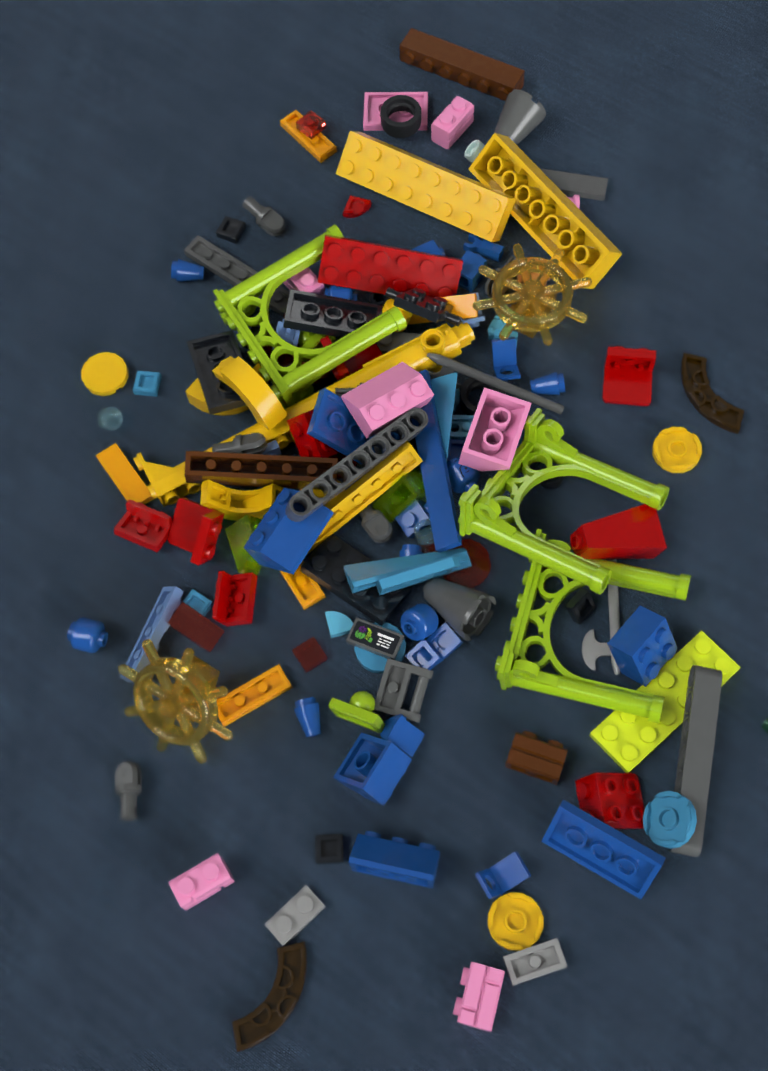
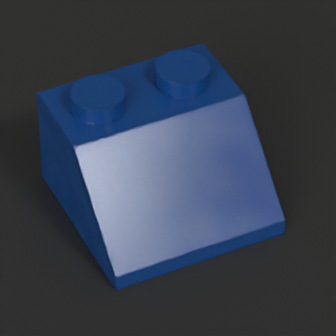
[333,733,412,806]

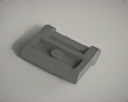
[374,658,434,723]

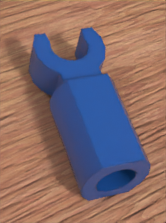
[463,233,505,262]

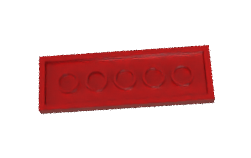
[317,234,463,298]

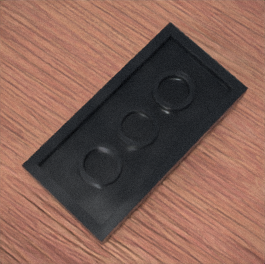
[283,289,382,344]
[187,330,247,415]
[301,534,412,626]

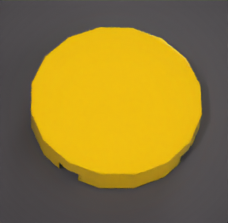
[81,352,129,396]
[652,427,702,473]
[487,892,544,951]

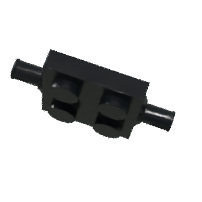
[385,287,462,327]

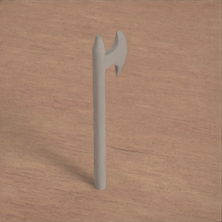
[582,559,620,676]

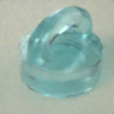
[97,407,123,431]
[414,519,434,545]

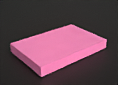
[363,92,428,131]

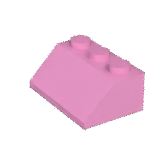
[341,362,434,438]
[458,387,532,472]

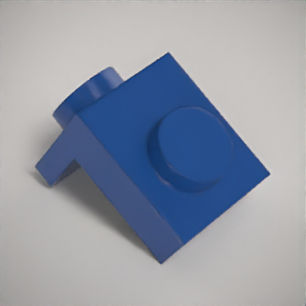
[395,500,431,538]

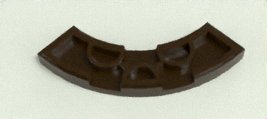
[681,352,745,434]
[232,941,307,1052]

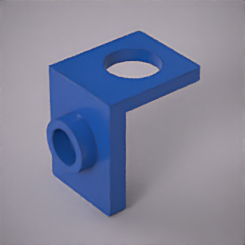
[491,337,521,381]
[475,851,531,899]

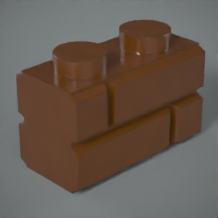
[505,731,568,785]

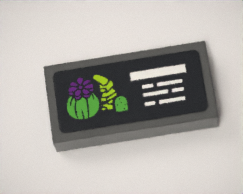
[346,617,404,660]

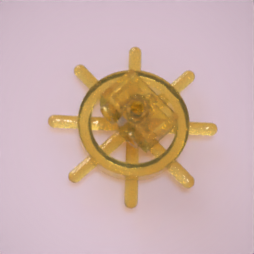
[472,244,592,346]
[118,639,233,764]

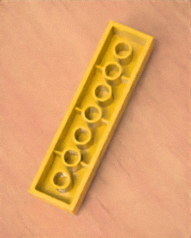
[336,131,516,242]
[468,133,623,289]

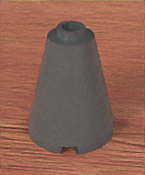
[493,89,546,145]
[423,577,496,641]

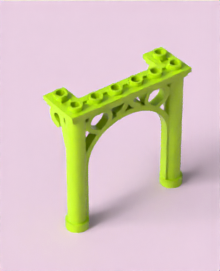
[213,224,407,409]
[458,408,670,595]
[495,529,691,723]

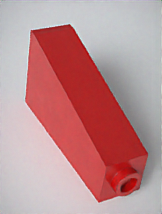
[570,504,667,559]

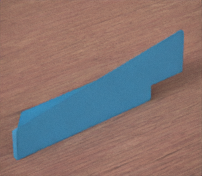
[420,372,458,475]
[344,548,472,595]

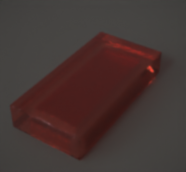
[167,602,225,653]

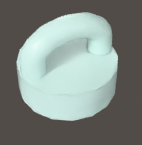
[464,140,485,163]

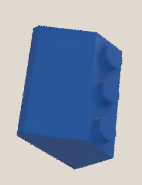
[243,488,334,575]
[348,831,440,889]

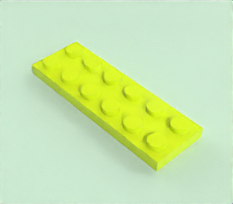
[589,630,741,773]

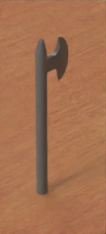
[427,353,565,415]

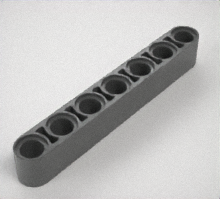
[285,408,428,522]
[668,665,722,858]

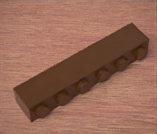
[400,28,525,101]
[184,451,338,490]

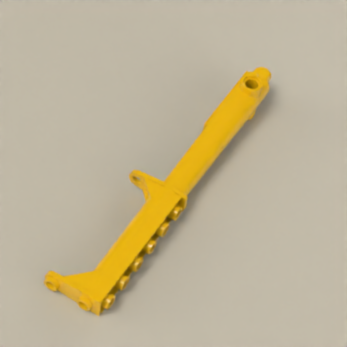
[133,322,475,507]

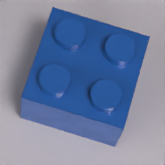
[607,605,678,687]

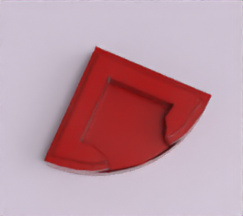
[343,195,371,218]

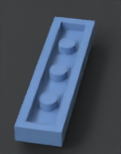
[120,586,184,683]

